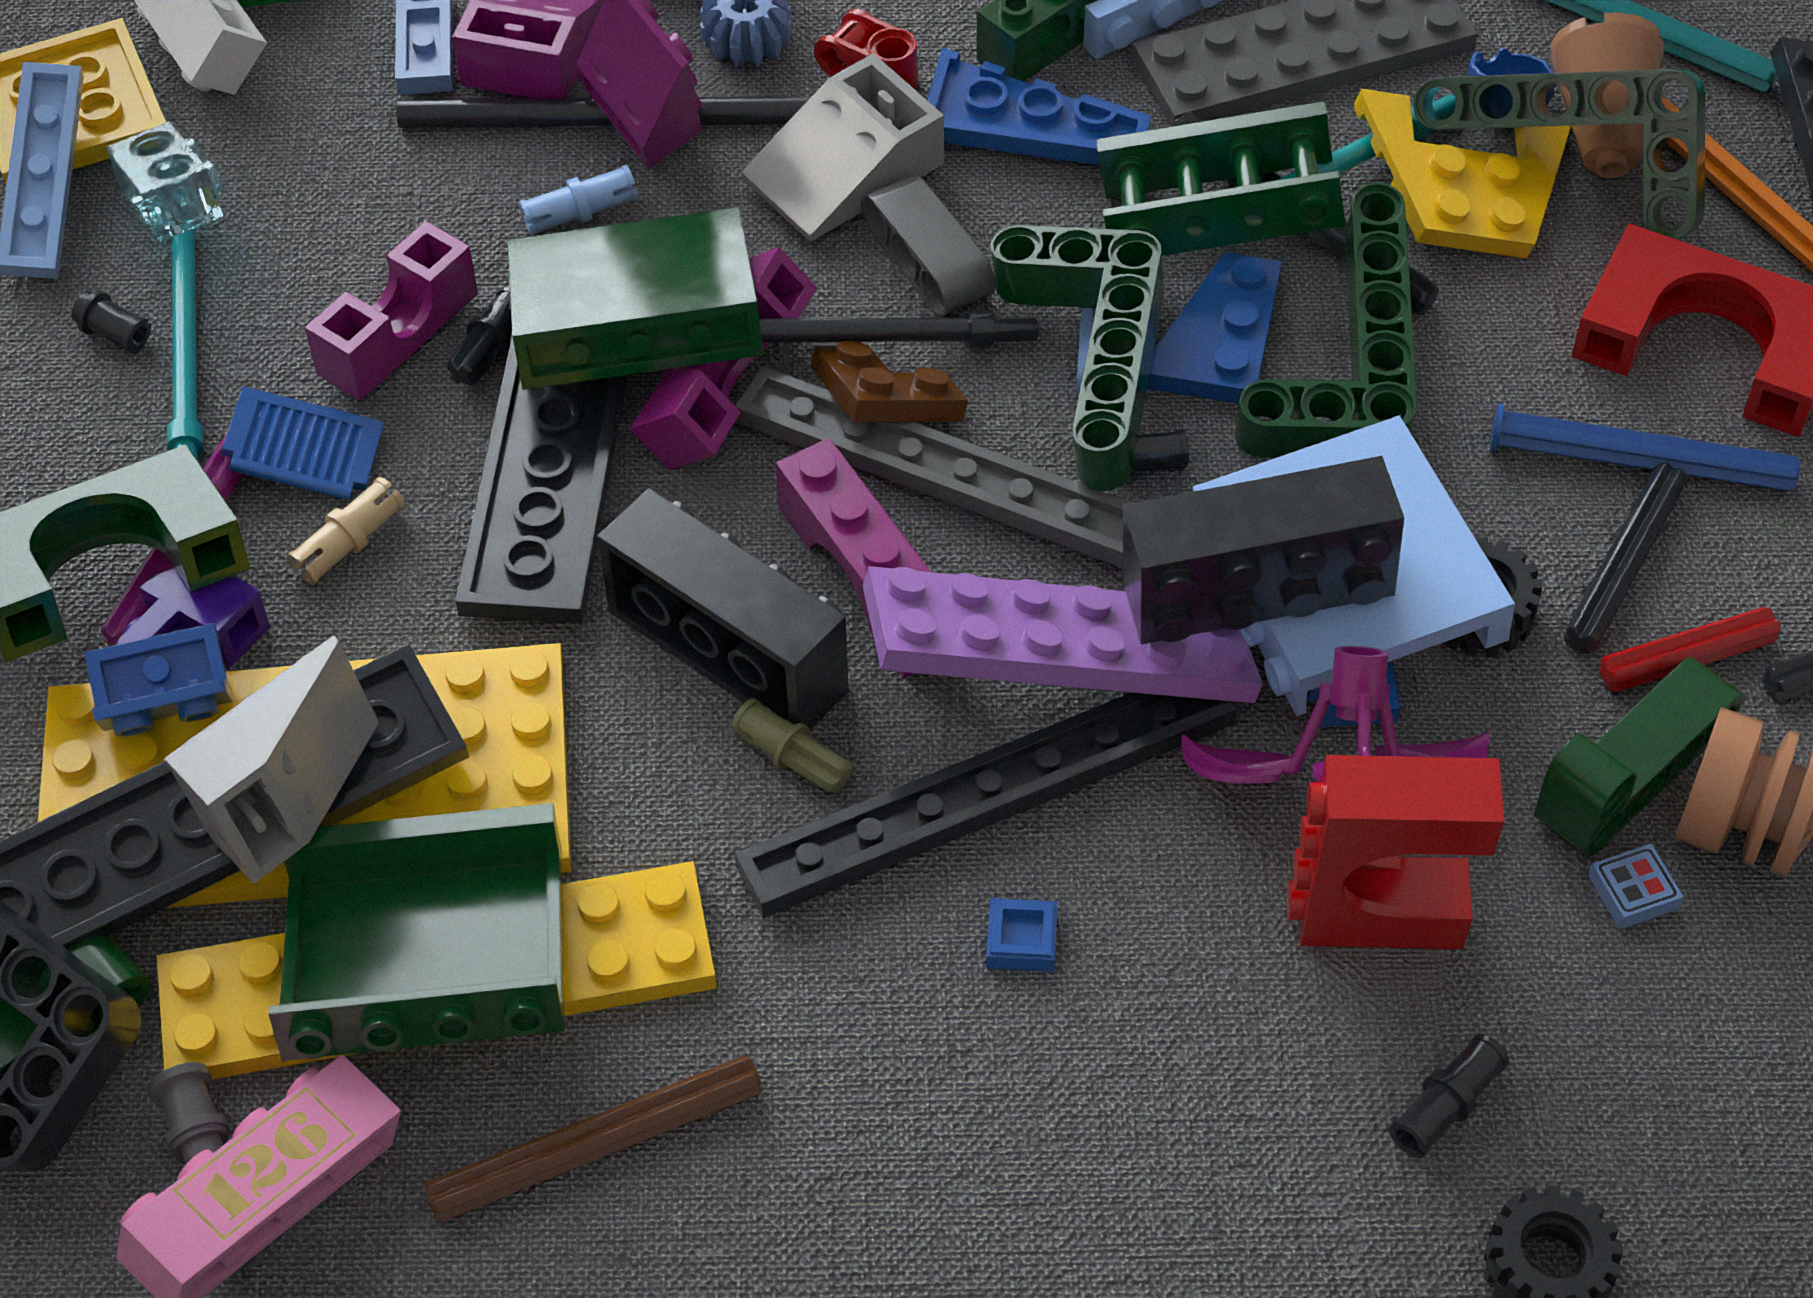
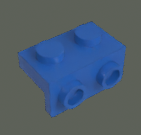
[84,623,233,737]

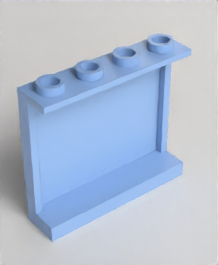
[1193,415,1515,716]

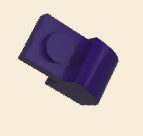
[116,568,270,669]

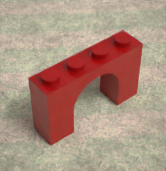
[1571,223,1813,438]
[1287,755,1504,949]

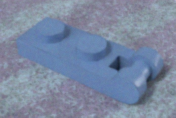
[395,0,454,95]

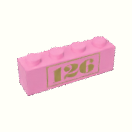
[116,1054,401,1298]

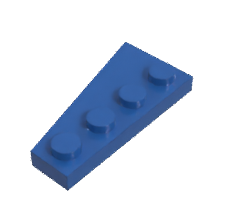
[927,47,1151,165]

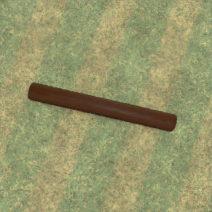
[425,1056,761,1221]

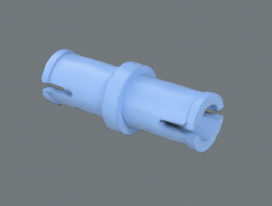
[519,165,639,236]

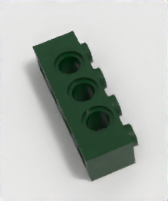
[976,0,1097,82]

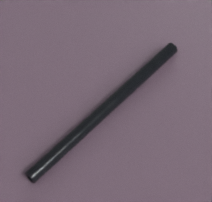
[397,96,812,128]

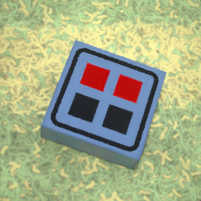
[1588,843,1684,930]

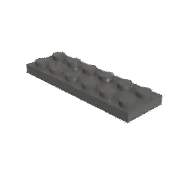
[1131,0,1478,126]

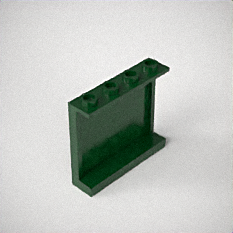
[508,207,764,390]
[268,803,565,1061]

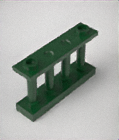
[1096,101,1345,256]

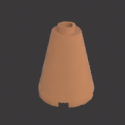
[1550,12,1664,178]

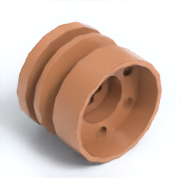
[1674,707,1813,878]

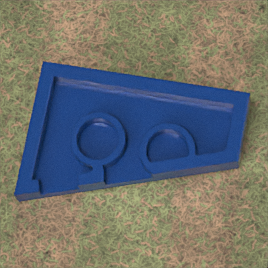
[1147,252,1282,404]

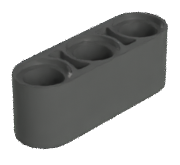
[861,174,996,317]

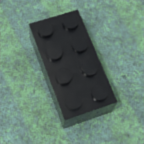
[1123,456,1405,645]
[597,488,849,730]

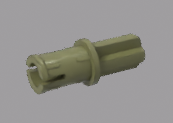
[731,698,853,793]

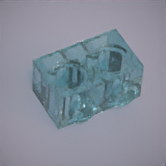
[106,122,224,242]

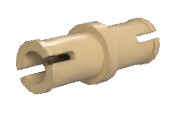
[287,477,405,585]

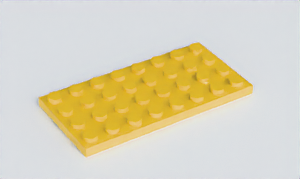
[38,643,572,908]

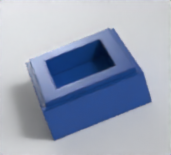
[986,898,1058,972]

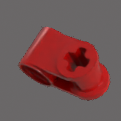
[813,9,919,91]

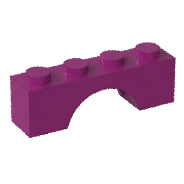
[630,247,817,470]
[775,438,931,679]

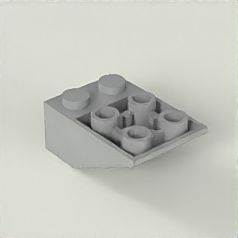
[741,53,944,242]
[164,636,379,884]

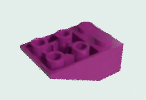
[452,0,604,99]
[576,0,703,170]

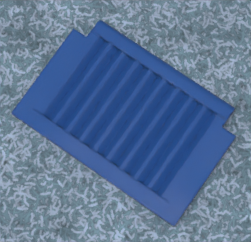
[222,386,385,500]

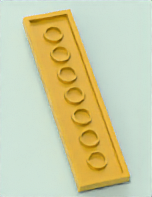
[156,861,717,1080]

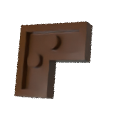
[811,340,968,422]

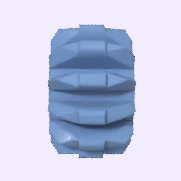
[700,0,792,68]

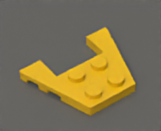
[1354,88,1571,259]

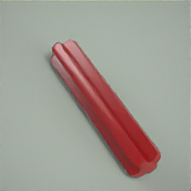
[1599,607,1780,692]

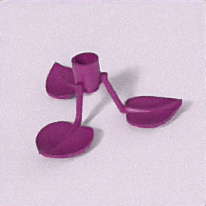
[1181,646,1490,783]

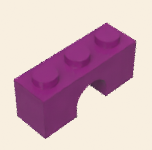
[305,221,478,401]

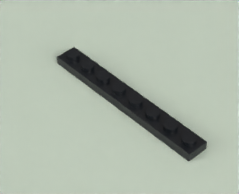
[735,692,1236,919]

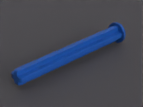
[1489,403,1800,492]

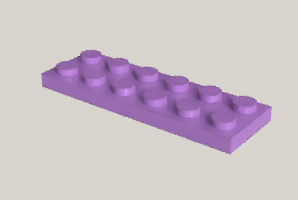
[863,566,1263,703]

